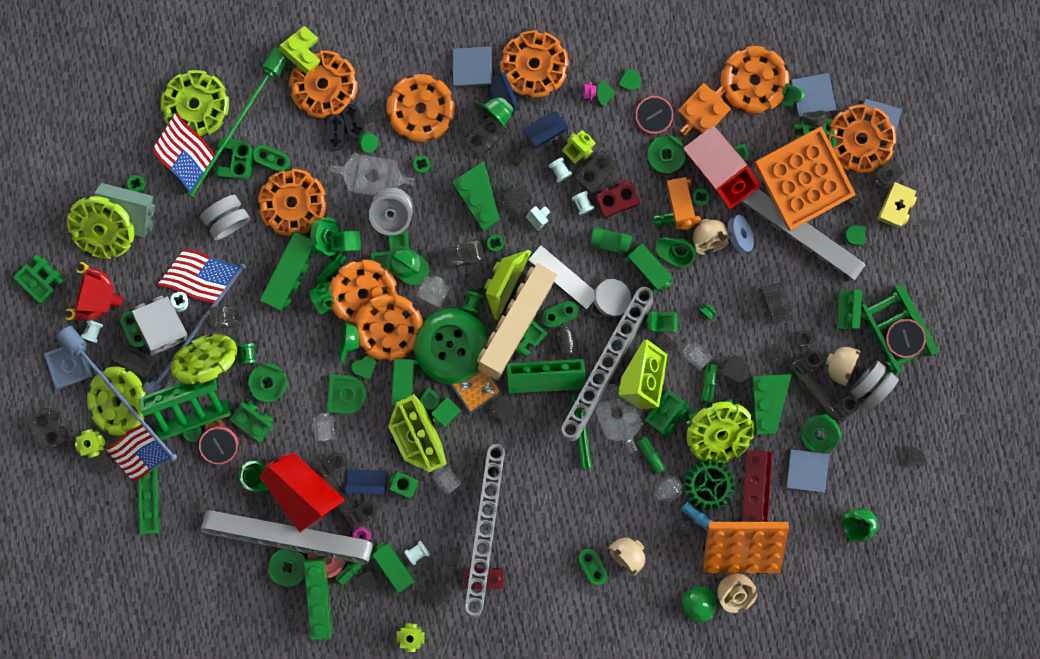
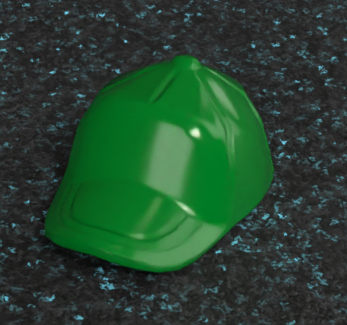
[656,238,696,268]
[339,322,359,363]
[237,461,269,491]

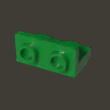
[837,289,862,330]
[645,390,690,437]
[230,401,275,443]

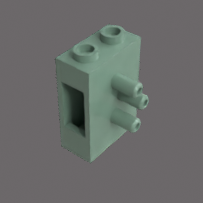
[94,183,155,238]

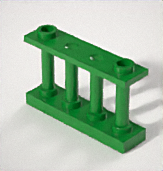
[861,284,939,374]
[139,378,231,440]

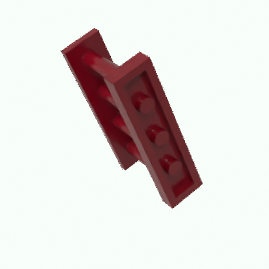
[742,450,773,522]

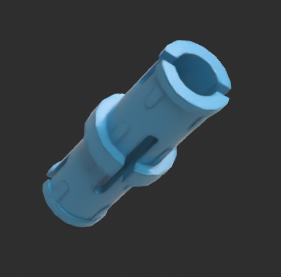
[680,501,713,531]

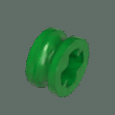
[413,156,431,174]
[127,175,146,193]
[692,189,709,207]
[487,234,504,252]
[698,302,717,321]

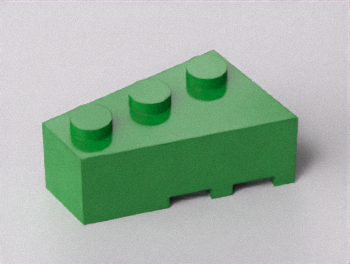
[452,161,500,232]
[750,374,792,435]

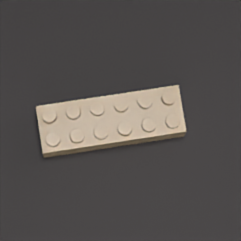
[477,263,558,381]

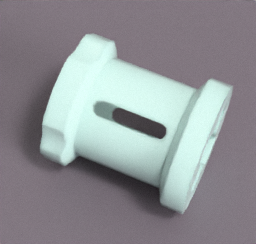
[548,158,572,182]
[572,191,595,216]
[171,292,188,312]
[81,320,103,343]
[405,541,430,566]

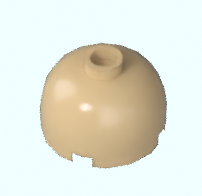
[692,219,732,255]
[826,347,861,387]
[608,538,645,576]
[717,573,757,613]

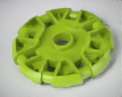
[161,70,229,137]
[67,196,134,259]
[170,334,237,384]
[87,367,146,436]
[687,402,755,464]

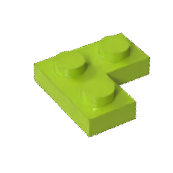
[278,26,321,74]

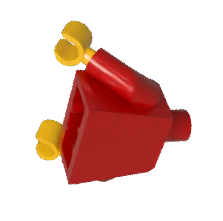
[65,262,123,321]

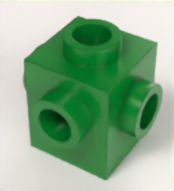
[309,281,341,315]

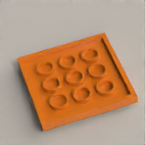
[754,126,856,231]
[703,522,789,574]

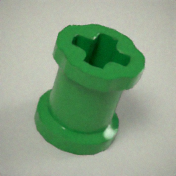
[461,291,483,314]
[238,343,257,364]

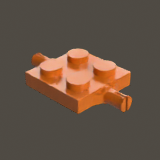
[677,83,731,136]

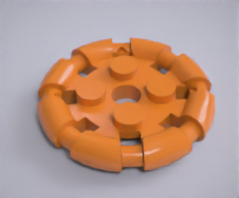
[500,30,569,98]
[721,46,789,114]
[289,51,357,118]
[386,74,455,142]
[827,104,896,173]
[258,169,327,237]
[329,260,398,326]
[355,294,423,362]

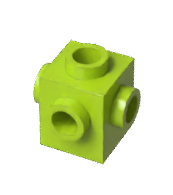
[562,130,596,164]
[75,429,105,458]
[397,623,425,652]

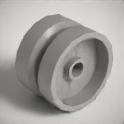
[369,188,413,235]
[200,195,250,240]
[850,361,899,410]

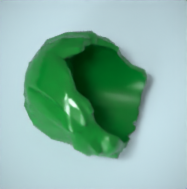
[841,508,878,543]
[681,586,717,623]

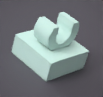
[526,206,550,231]

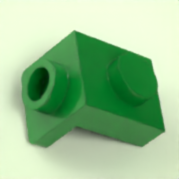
[647,312,678,332]

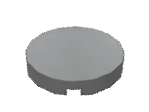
[594,279,631,317]

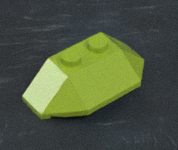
[484,250,531,321]
[388,394,447,472]

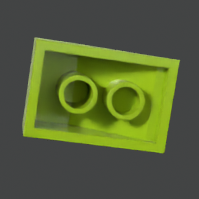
[619,340,668,409]

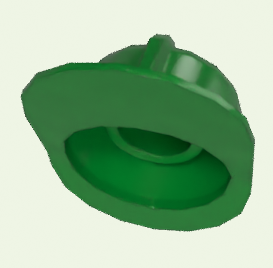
[473,98,513,129]
[386,246,429,285]

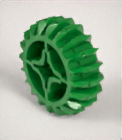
[683,459,736,511]

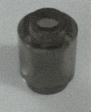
[554,326,576,355]

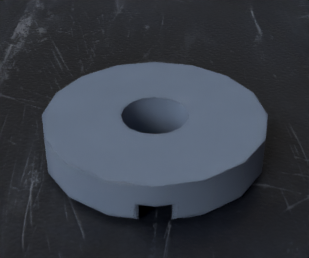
[728,215,754,253]

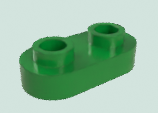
[253,145,290,172]
[542,301,579,328]
[120,311,146,348]
[579,548,607,585]

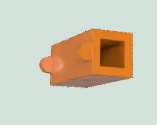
[667,177,701,230]

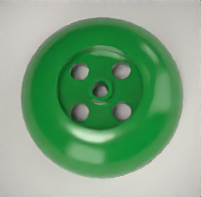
[414,308,489,385]

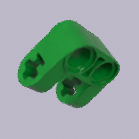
[212,138,254,180]
[590,227,632,255]

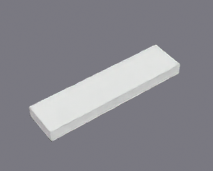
[529,246,595,309]

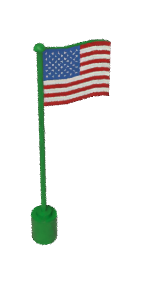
[153,47,289,198]

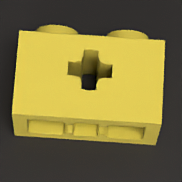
[877,182,917,228]

